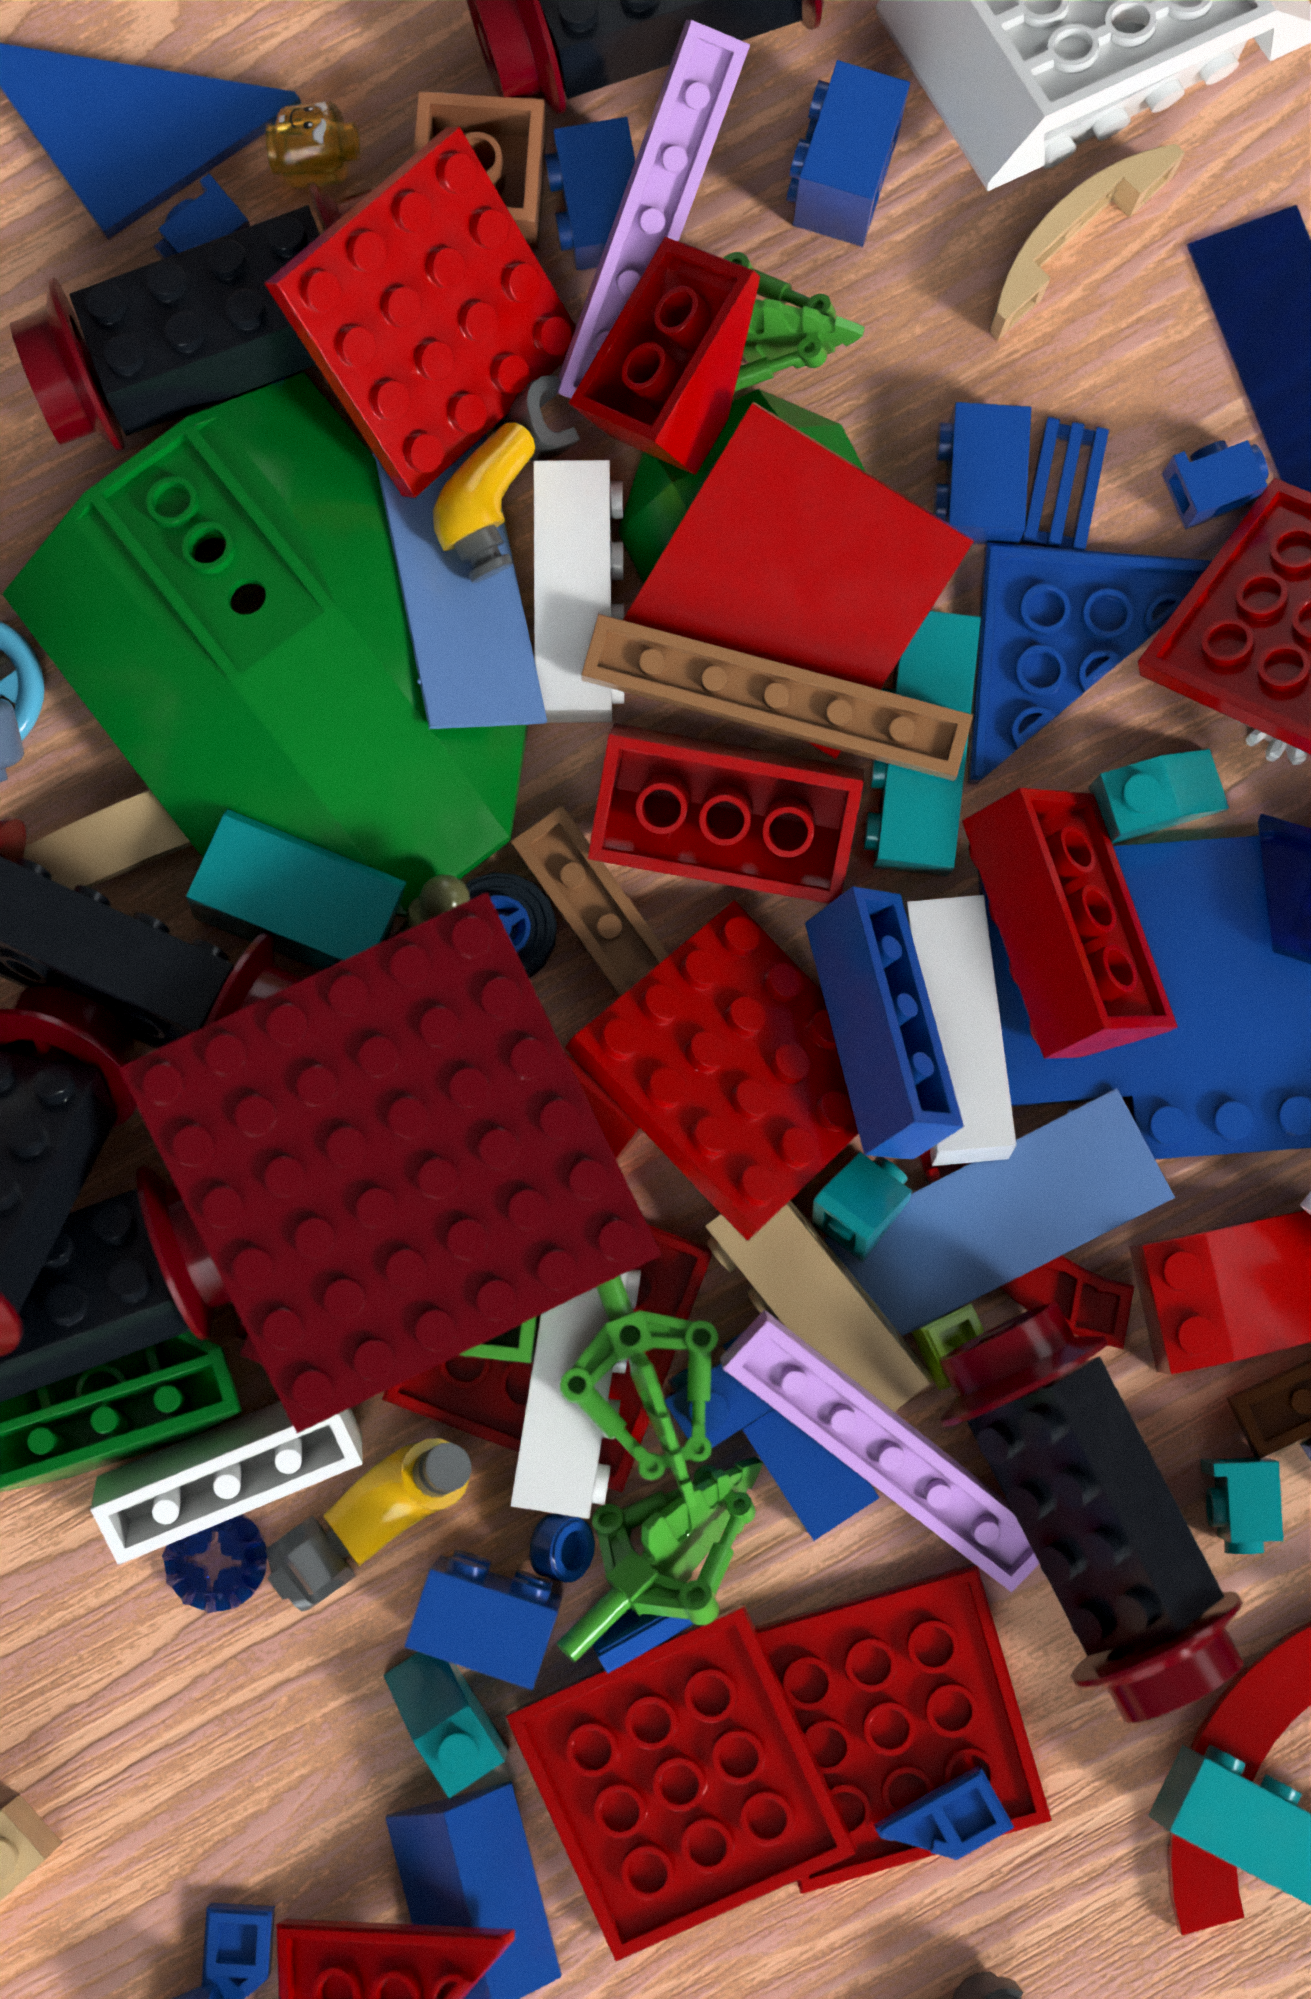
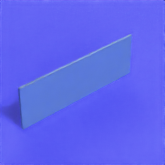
[372,434,547,729]
[824,1088,1175,1336]

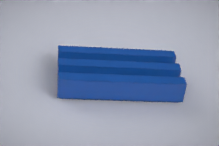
[1021,417,1109,550]

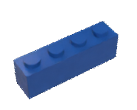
[805,886,964,1160]

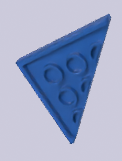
[0,43,302,240]
[968,542,1212,784]

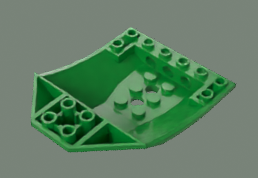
[2,372,529,917]

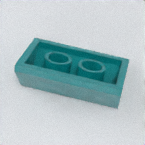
[186,809,407,971]

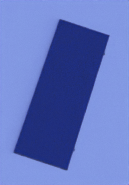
[1187,204,1311,493]

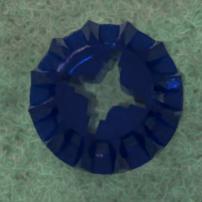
[162,1514,268,1613]

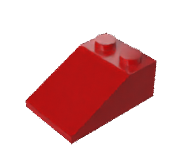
[569,237,760,475]
[1129,1210,1311,1375]

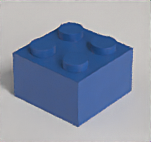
[786,60,910,247]
[404,1549,562,1690]

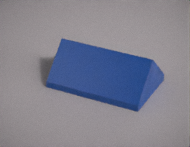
[385,1781,562,1999]

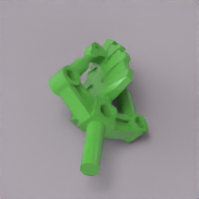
[723,252,865,397]
[559,1276,718,1509]
[556,1457,763,1662]

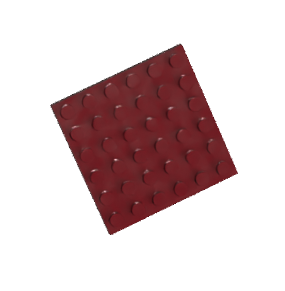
[118,892,662,1434]

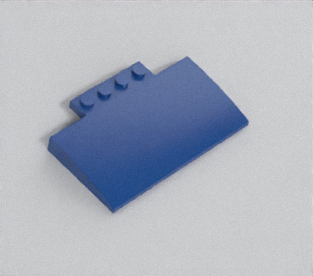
[977,832,1311,1160]

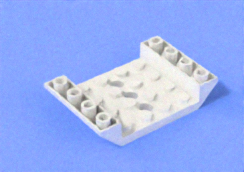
[876,0,1311,191]

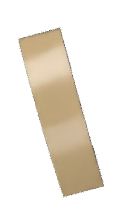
[989,144,1185,341]
[23,790,192,890]

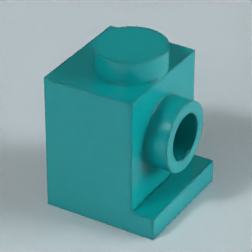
[1201,1457,1284,1554]

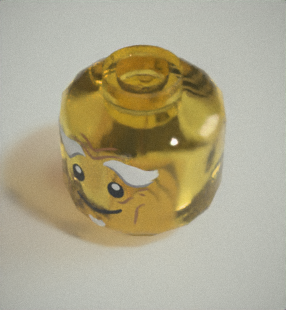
[266,101,360,189]

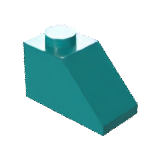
[1088,749,1229,845]
[812,1152,912,1262]
[383,1652,509,1798]

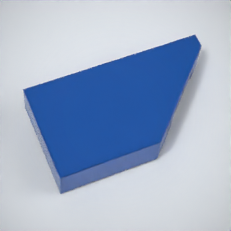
[593,1608,695,1674]
[874,1765,1014,1860]
[201,1903,275,1999]

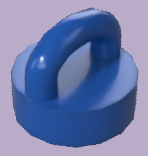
[529,1514,595,1583]

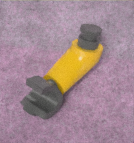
[433,375,580,584]
[265,1438,472,1611]

